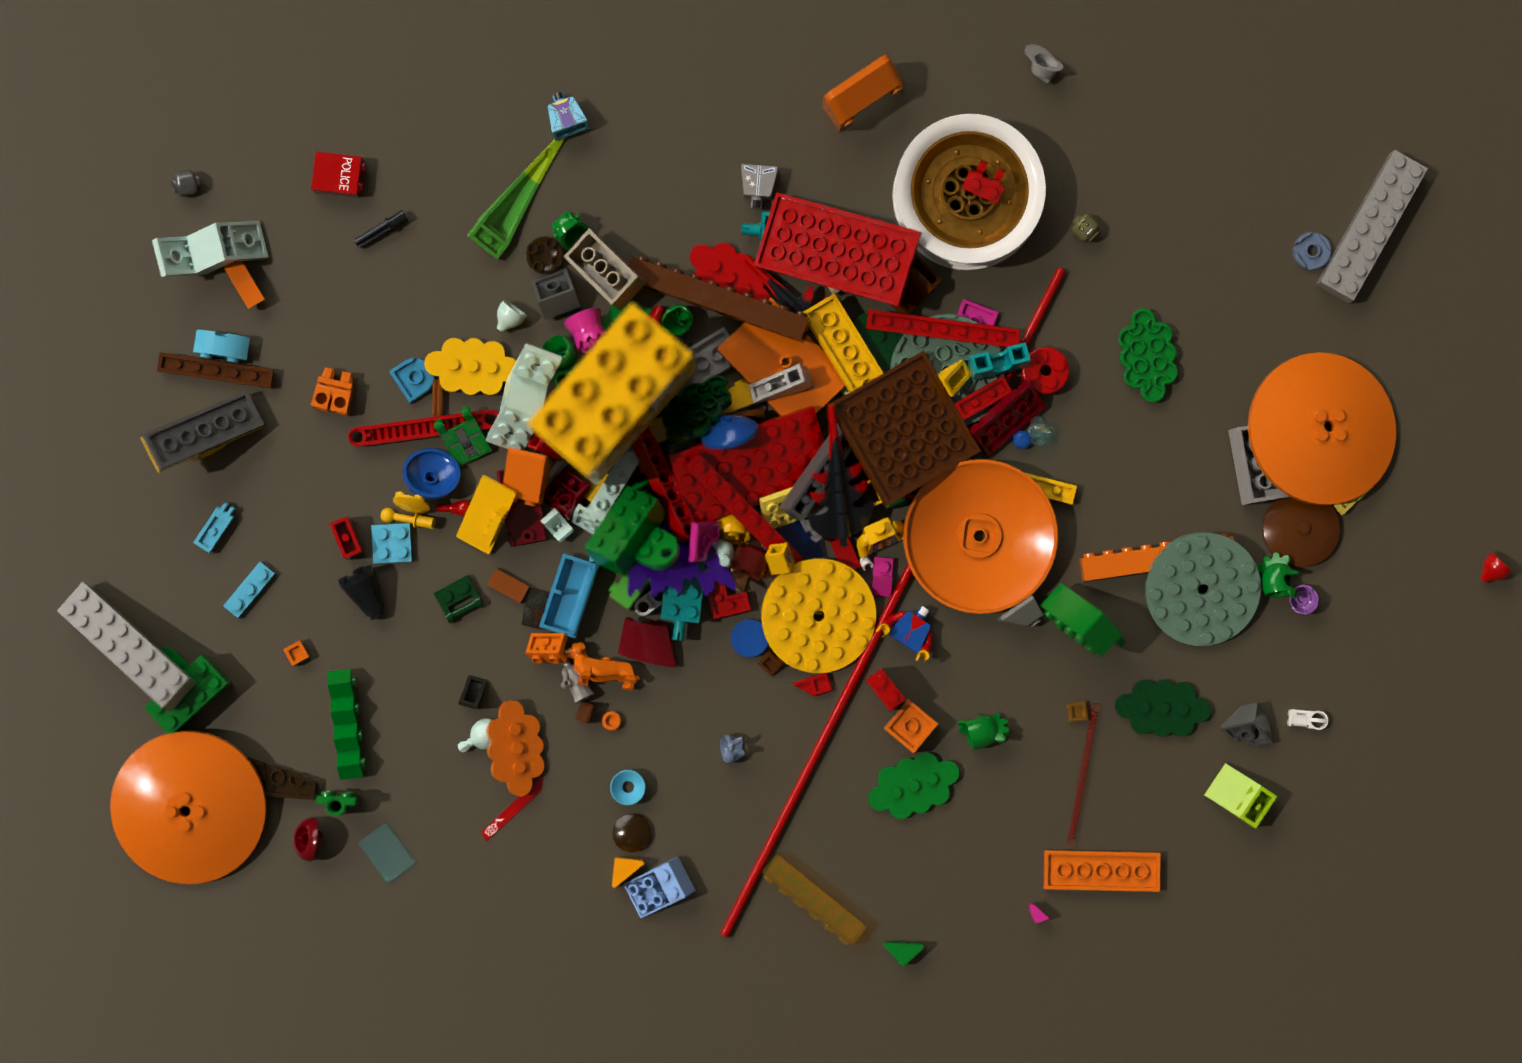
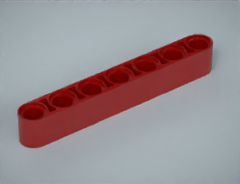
[632,425,695,543]

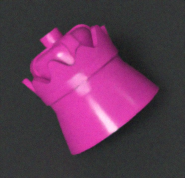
[564,308,606,353]

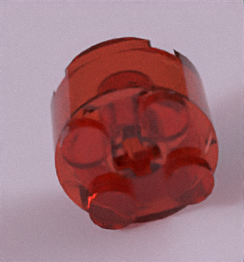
[731,541,769,581]

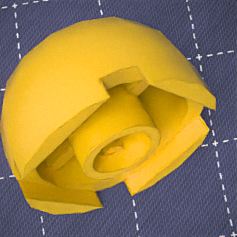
[715,514,750,545]

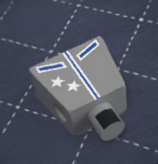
[741,164,778,210]

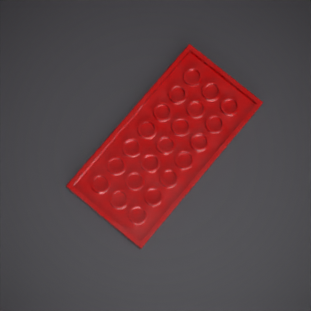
[754,192,922,307]
[668,406,824,522]

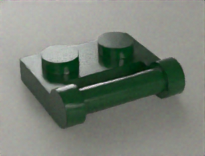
[434,575,484,623]

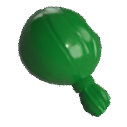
[662,304,694,336]

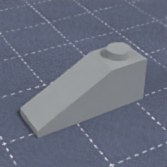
[749,364,814,404]

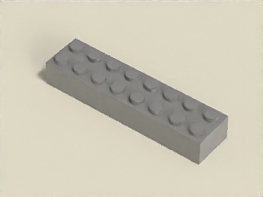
[1316,150,1428,303]
[57,582,197,712]

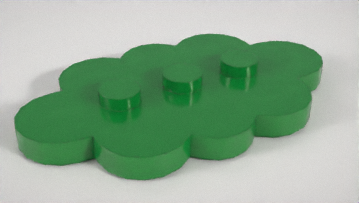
[1118,308,1178,403]
[868,752,959,819]

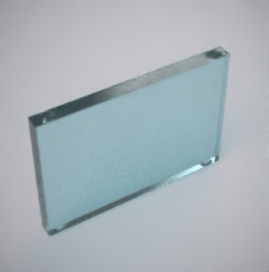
[358,823,415,883]

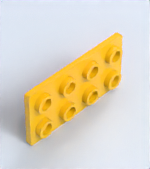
[456,475,517,554]

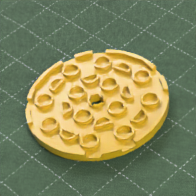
[761,558,876,673]

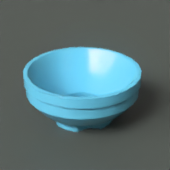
[610,770,645,805]

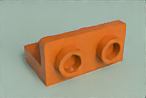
[525,633,568,664]

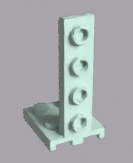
[572,448,639,535]

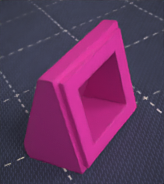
[1028,903,1050,923]

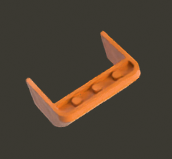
[822,54,904,132]

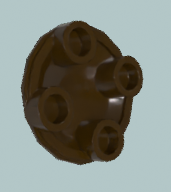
[526,236,564,274]
[612,814,651,853]

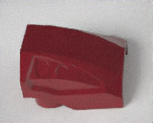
[543,467,592,520]

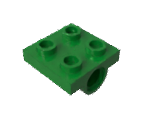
[316,791,361,816]

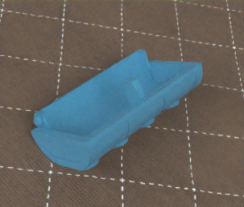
[539,553,600,638]

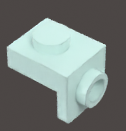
[540,508,574,542]

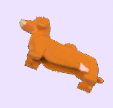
[563,642,641,690]

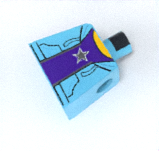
[548,92,590,141]

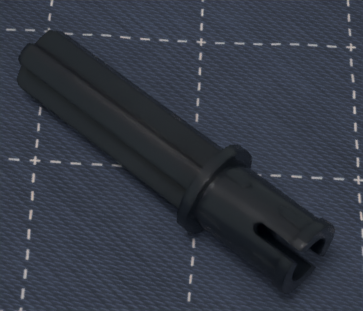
[354,210,408,248]

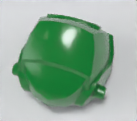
[551,211,590,251]

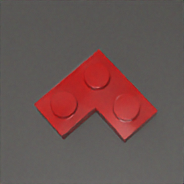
[708,581,751,619]

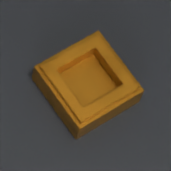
[1066,701,1089,723]

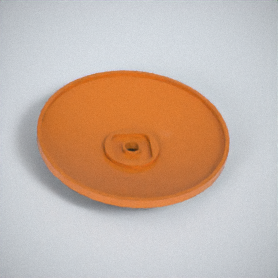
[1248,352,1396,505]
[903,459,1058,614]
[110,730,267,884]

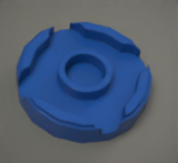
[731,619,768,658]

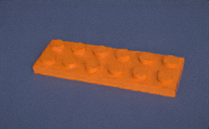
[1043,850,1160,892]

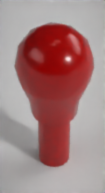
[436,500,470,517]

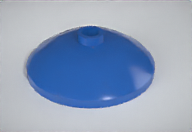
[701,415,758,449]
[402,448,460,499]

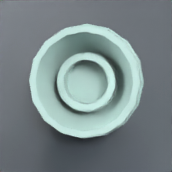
[497,300,527,332]

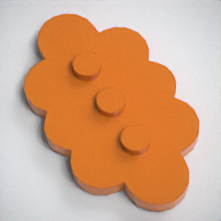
[486,700,544,796]

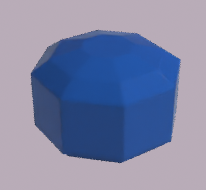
[1013,431,1031,449]

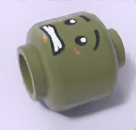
[1072,214,1100,242]

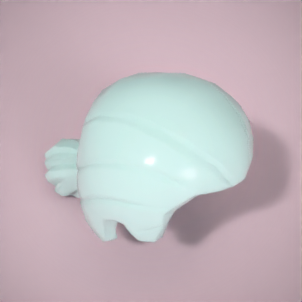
[712,539,735,568]
[458,718,492,752]

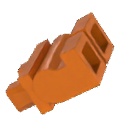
[310,367,355,416]

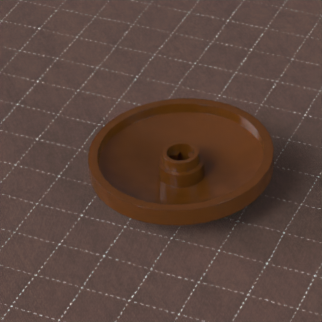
[1262,497,1340,567]

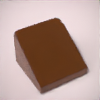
[758,649,784,676]
[576,701,595,724]

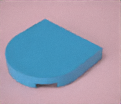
[389,358,435,404]

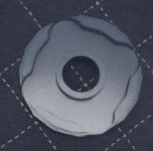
[1293,232,1331,270]

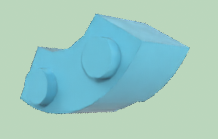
[193,330,250,363]

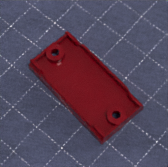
[969,380,1046,457]
[496,470,548,547]

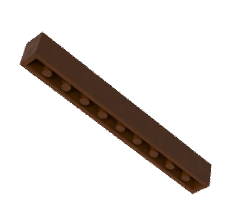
[629,256,811,343]

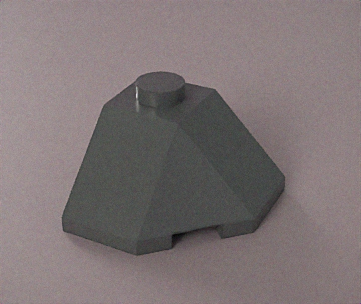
[1221,703,1274,747]

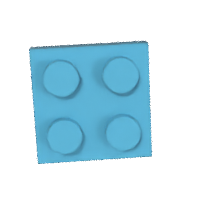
[371,523,413,564]

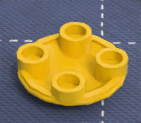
[393,492,430,514]

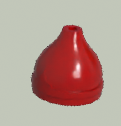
[1480,552,1513,583]

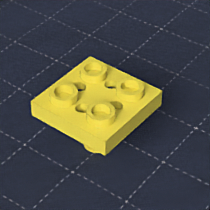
[759,487,799,529]

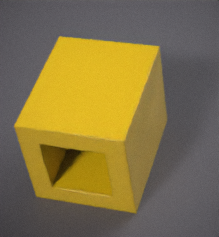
[765,543,795,575]

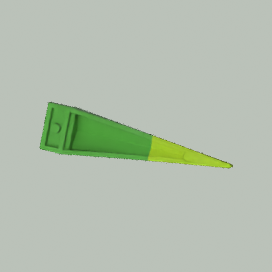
[467,137,566,260]

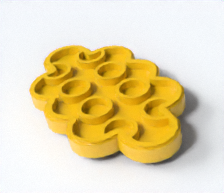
[424,338,516,396]

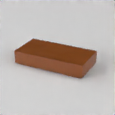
[487,568,530,604]

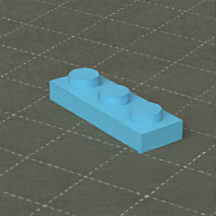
[223,562,276,618]

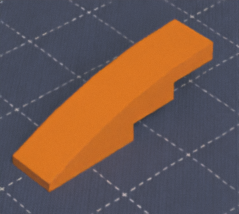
[223,261,265,309]

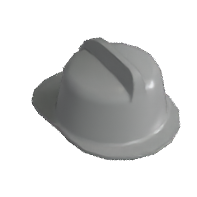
[1025,44,1064,83]

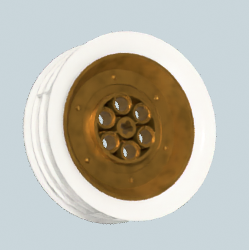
[893,114,1046,270]

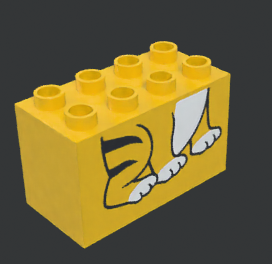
[527,303,698,486]

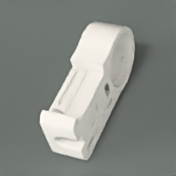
[1287,709,1328,730]

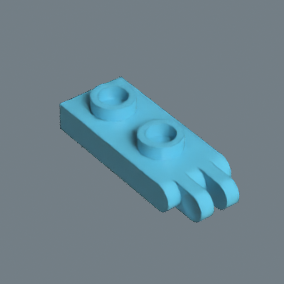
[193,502,235,554]

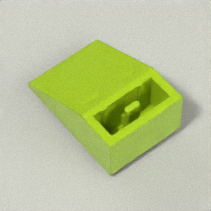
[1204,763,1277,829]

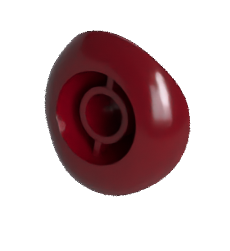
[293,817,323,862]

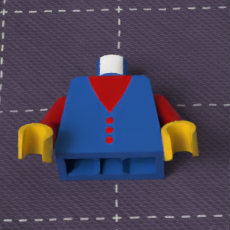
[876,606,933,664]

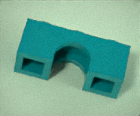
[968,343,1031,381]

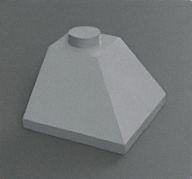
[997,595,1043,627]

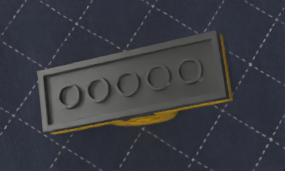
[140,391,264,473]

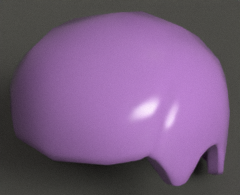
[1289,585,1319,615]

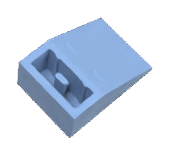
[623,856,696,918]

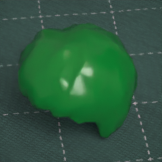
[541,335,577,370]

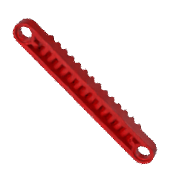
[348,409,498,447]

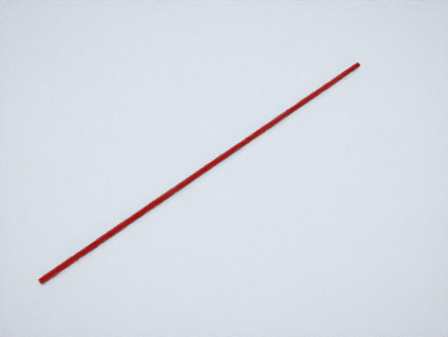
[720,267,1066,938]

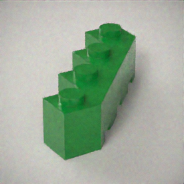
[327,669,366,780]

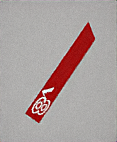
[481,775,543,841]

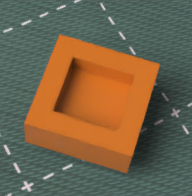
[283,640,310,666]

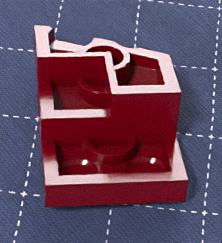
[618,617,677,668]

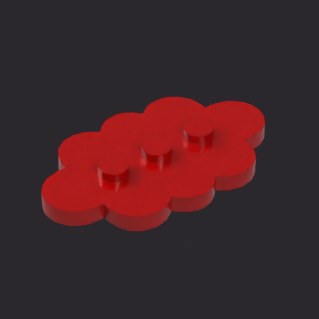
[690,243,770,301]

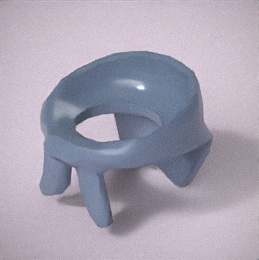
[720,734,746,764]

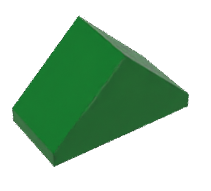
[884,941,923,967]

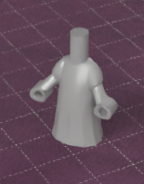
[561,658,595,704]

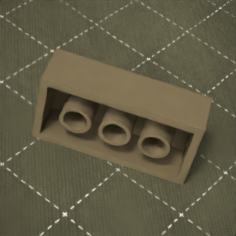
[564,229,647,310]

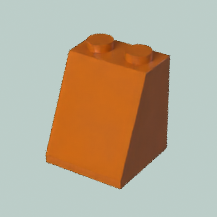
[503,447,553,507]

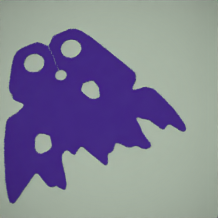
[628,512,736,597]

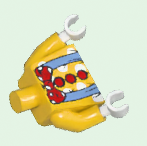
[856,517,904,571]

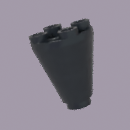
[338,564,384,620]

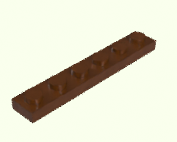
[157,352,275,389]

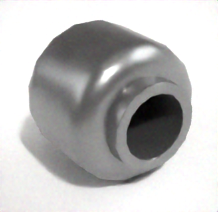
[171,170,201,197]

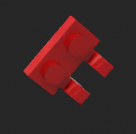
[962,159,1005,204]

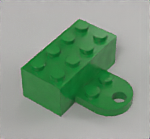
[585,486,680,577]
[1040,583,1126,657]
[144,648,233,734]

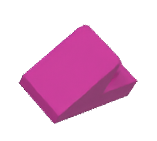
[872,557,893,597]

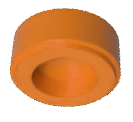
[602,711,621,731]

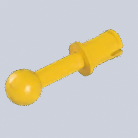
[380,508,436,529]

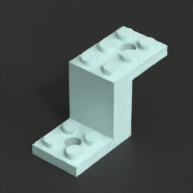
[152,221,268,277]
[486,343,562,450]

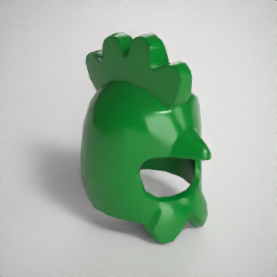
[1257,552,1299,599]
[958,713,1009,749]

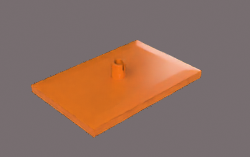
[716,297,845,416]

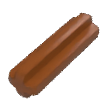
[432,379,444,417]

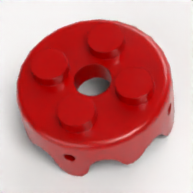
[1021,347,1070,395]

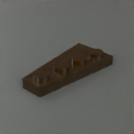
[246,756,317,800]

